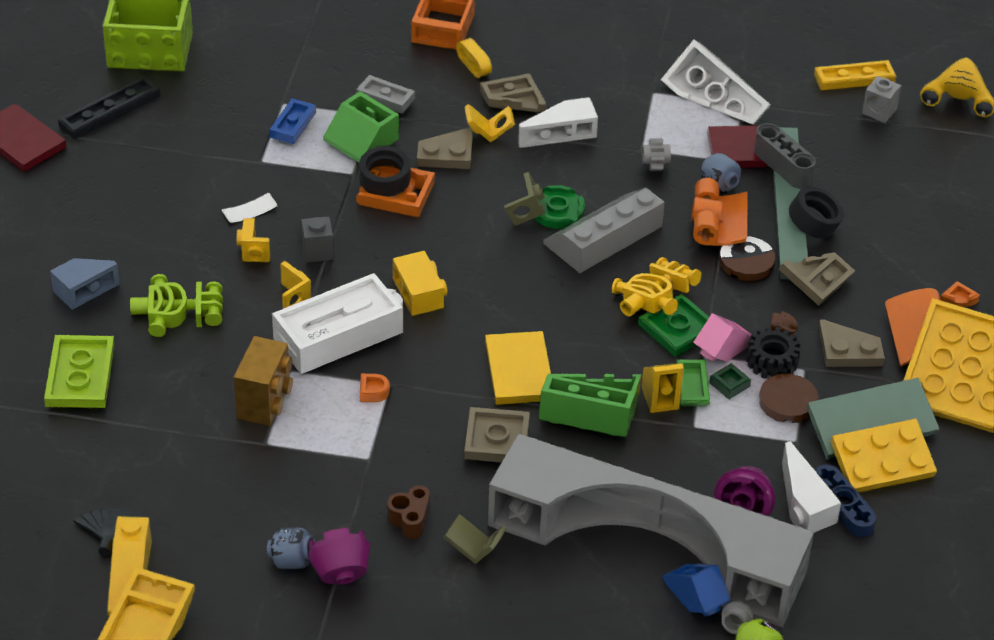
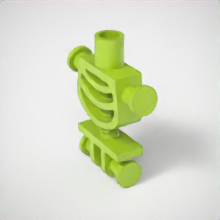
[130,274,223,337]

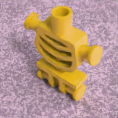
[612,257,701,316]

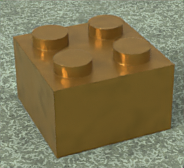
[234,336,293,426]

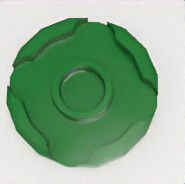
[534,185,585,229]

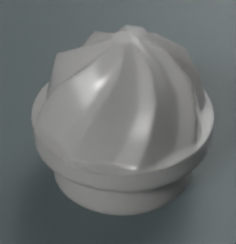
[721,601,753,634]

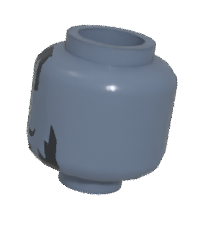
[701,153,741,193]
[267,527,315,569]

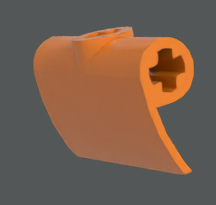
[691,178,748,246]
[885,288,941,367]

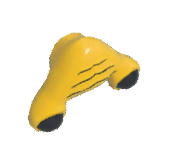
[920,58,994,118]

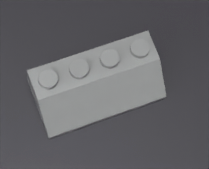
[543,188,665,273]

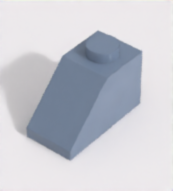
[50,258,120,310]

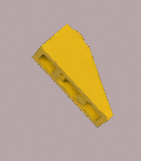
[107,517,152,615]

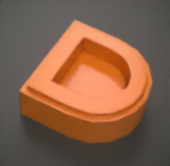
[360,373,390,402]

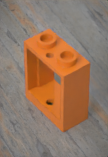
[411,0,475,50]

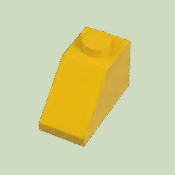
[642,364,684,413]

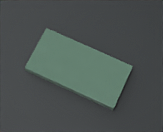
[806,378,939,459]

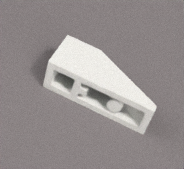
[518,97,598,148]
[782,441,841,532]

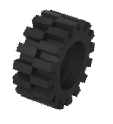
[746,327,801,379]

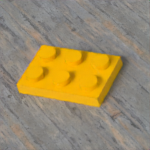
[830,419,937,493]

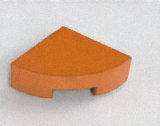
[940,281,980,307]

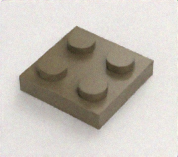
[464,407,530,462]

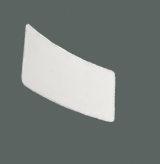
[222,193,277,223]

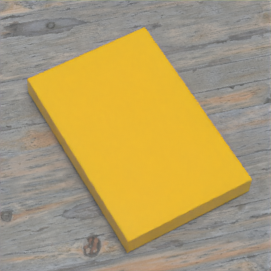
[485,331,551,405]

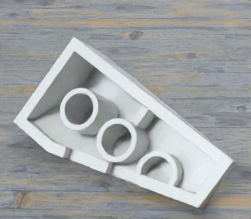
[661,40,771,125]

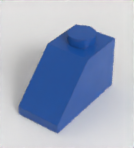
[662,563,731,616]

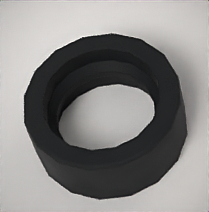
[359,146,411,197]
[789,186,844,238]

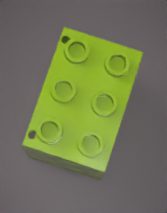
[103,0,193,72]

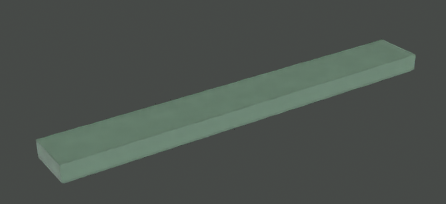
[773,127,808,279]

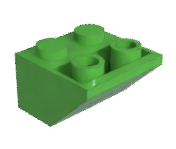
[323,91,399,162]

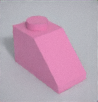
[694,313,752,362]

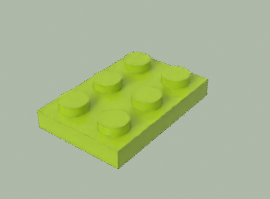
[44,335,115,408]

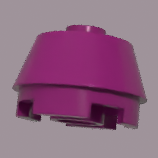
[714,466,775,516]
[308,528,371,585]

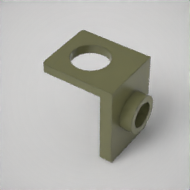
[504,172,545,226]
[443,514,507,564]

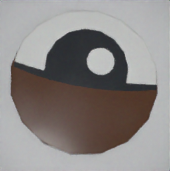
[719,236,776,281]

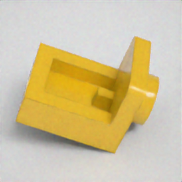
[237,218,271,262]

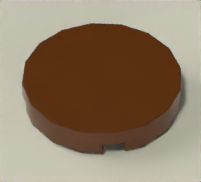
[759,374,819,423]

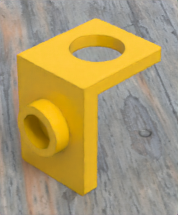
[465,104,515,142]
[280,261,311,309]

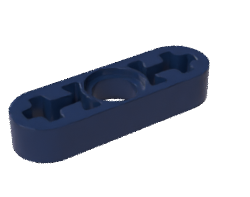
[815,465,876,537]

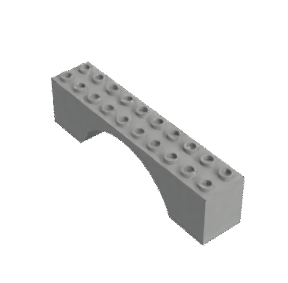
[488,434,814,627]

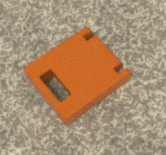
[356,165,435,218]

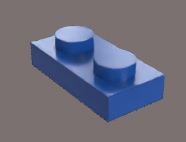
[269,98,316,144]

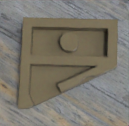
[818,320,885,367]

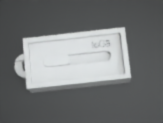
[272,273,403,374]

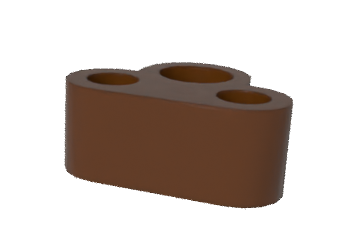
[387,485,430,539]

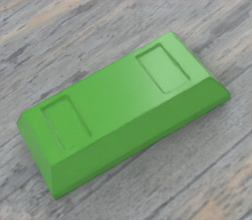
[676,360,710,406]

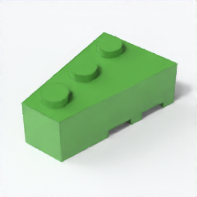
[539,374,642,437]

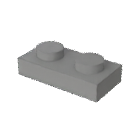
[356,75,415,114]

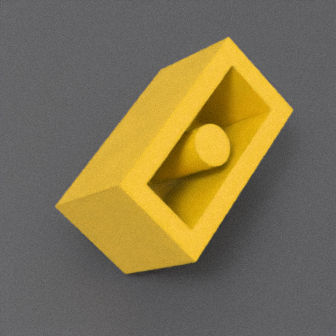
[393,251,448,316]

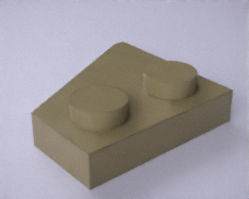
[480,73,546,112]
[417,127,473,169]
[779,252,855,306]

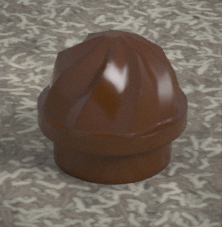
[771,311,798,336]

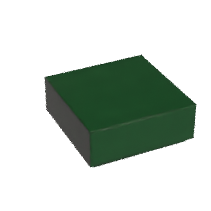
[709,363,751,399]

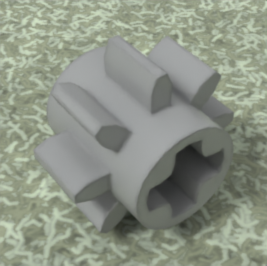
[642,138,671,171]

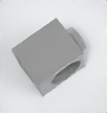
[862,76,901,123]

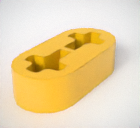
[456,38,492,78]

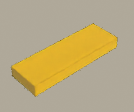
[814,60,896,91]

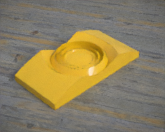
[98,567,195,640]

